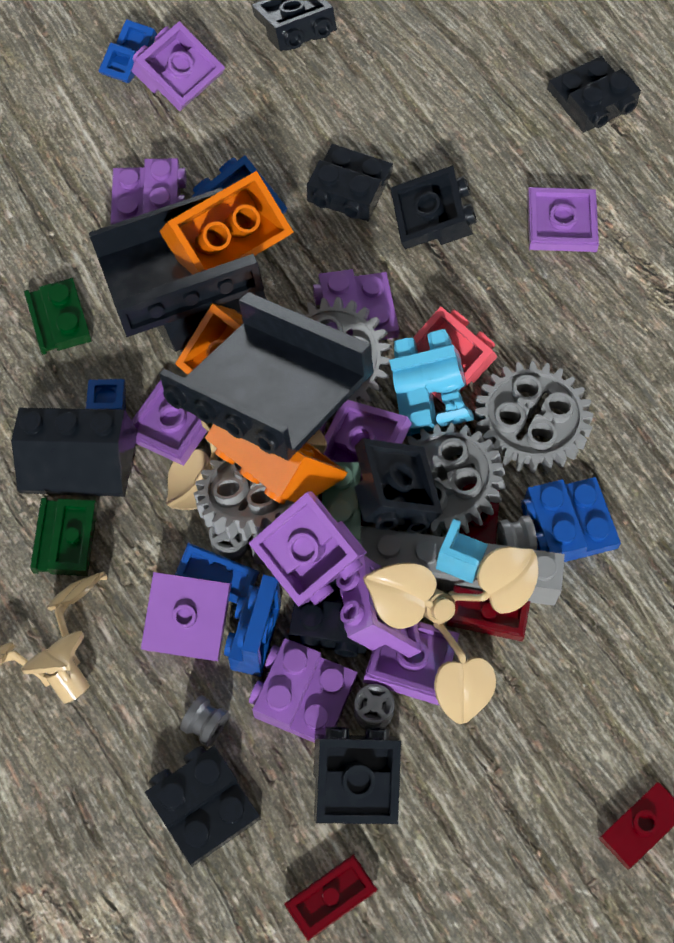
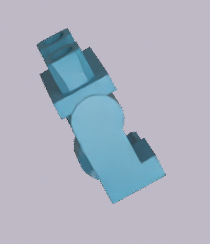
[389,329,474,436]

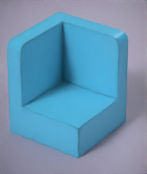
[436,519,488,583]

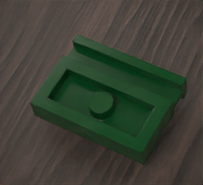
[24,278,92,355]
[30,498,98,576]

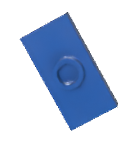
[175,543,260,604]

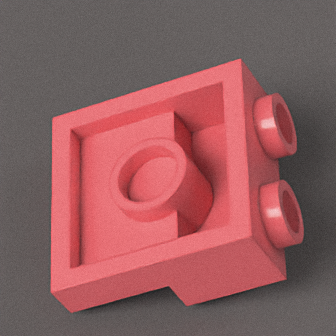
[394,306,497,405]

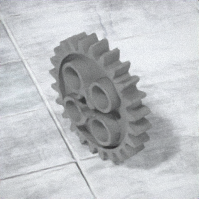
[295,297,392,403]
[474,361,594,473]
[407,423,506,537]
[194,460,319,541]

